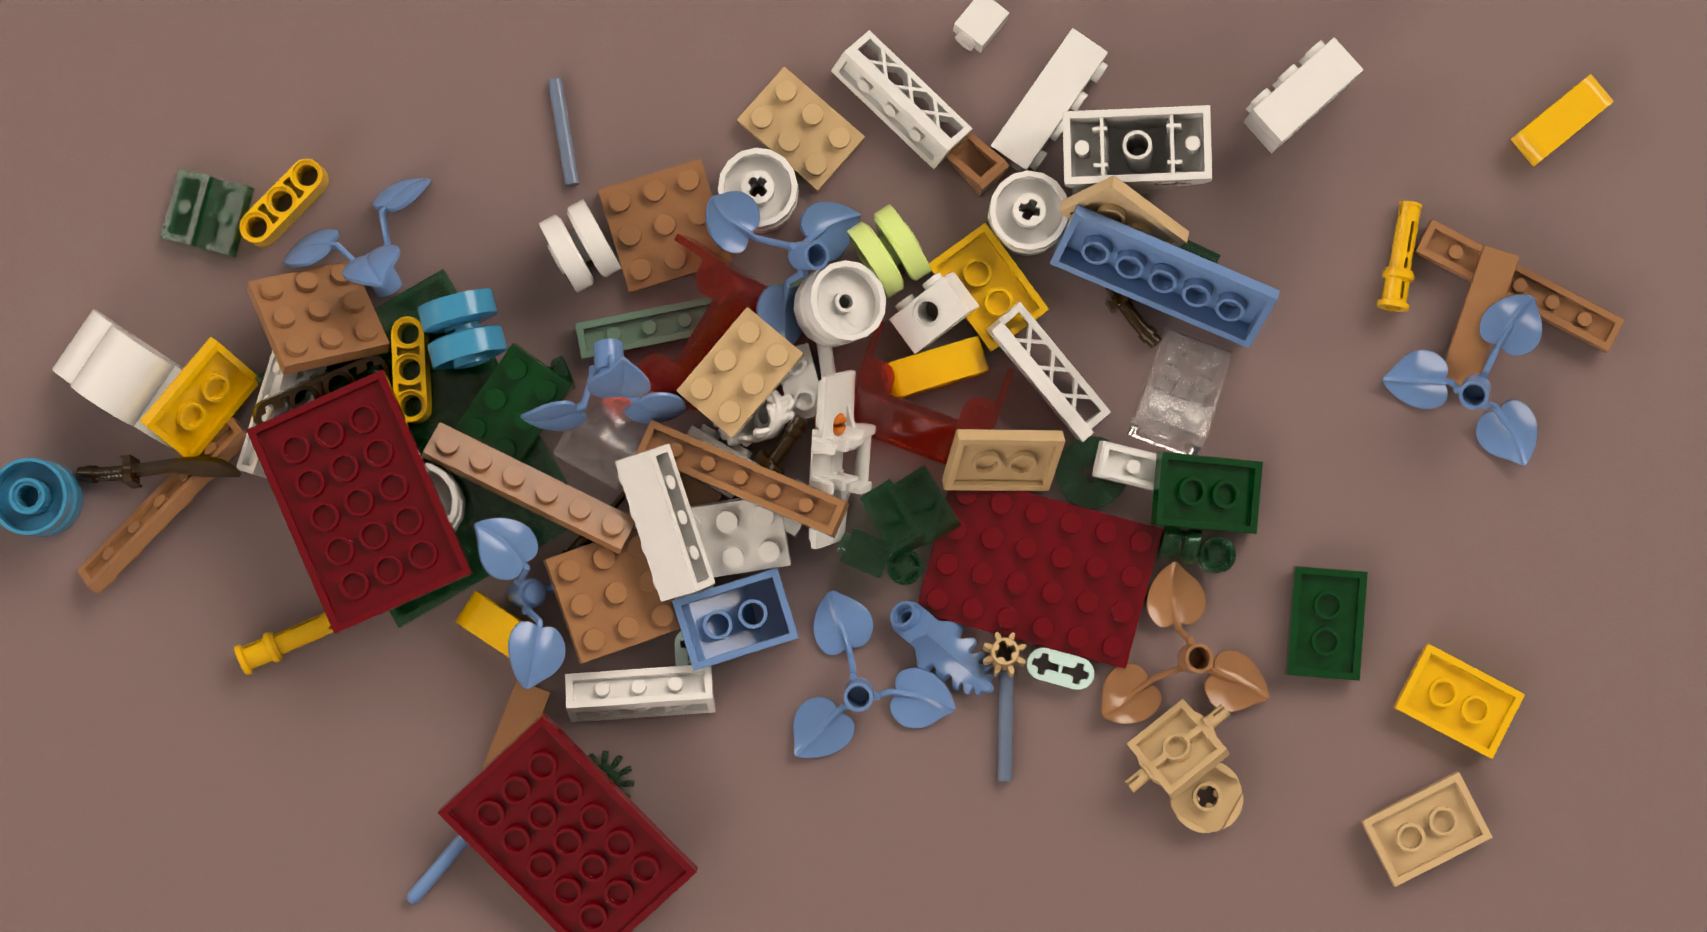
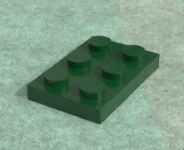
[454,343,574,462]
[1151,452,1263,534]
[1285,566,1368,681]

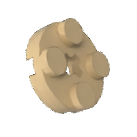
[1170,763,1244,833]

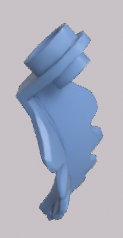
[890,601,995,696]

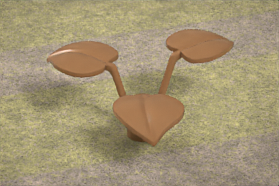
[1101,562,1270,724]

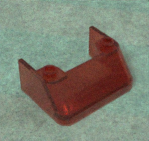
[624,234,768,410]
[853,321,1015,465]

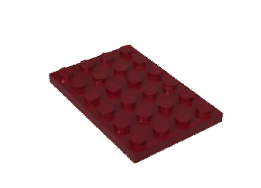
[246,370,473,634]
[918,490,1163,669]
[438,712,698,932]

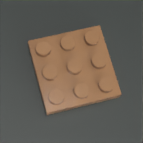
[598,158,733,294]
[247,261,390,375]
[544,528,680,664]

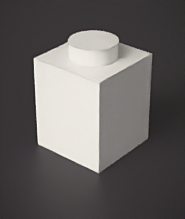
[953,0,1009,53]

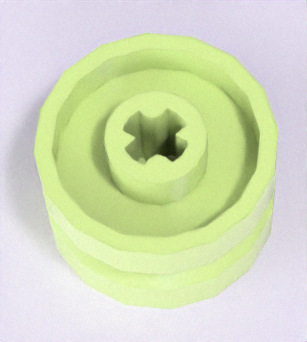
[846,204,931,299]

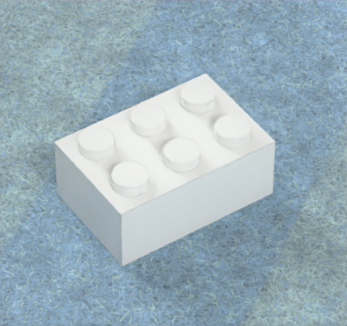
[1243,37,1364,154]

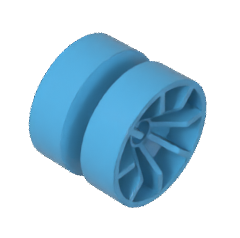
[417,288,508,370]
[0,458,83,537]

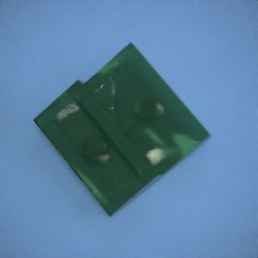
[160,169,254,258]
[860,465,961,556]

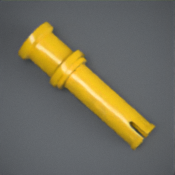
[1377,201,1422,312]
[234,613,333,676]

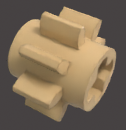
[983,632,1026,677]

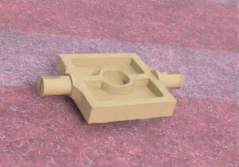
[1125,699,1231,800]

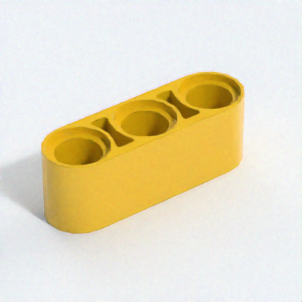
[1510,74,1614,167]
[239,159,329,247]
[391,316,432,425]
[879,336,990,401]
[455,590,523,657]

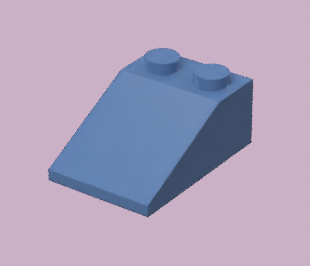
[672,568,800,671]

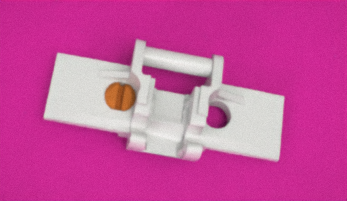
[808,370,876,549]

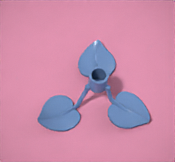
[282,178,432,297]
[705,191,861,344]
[1382,294,1543,466]
[521,338,688,431]
[474,518,585,689]
[793,590,955,758]

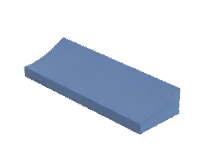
[1050,205,1280,348]

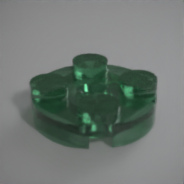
[1055,436,1126,509]

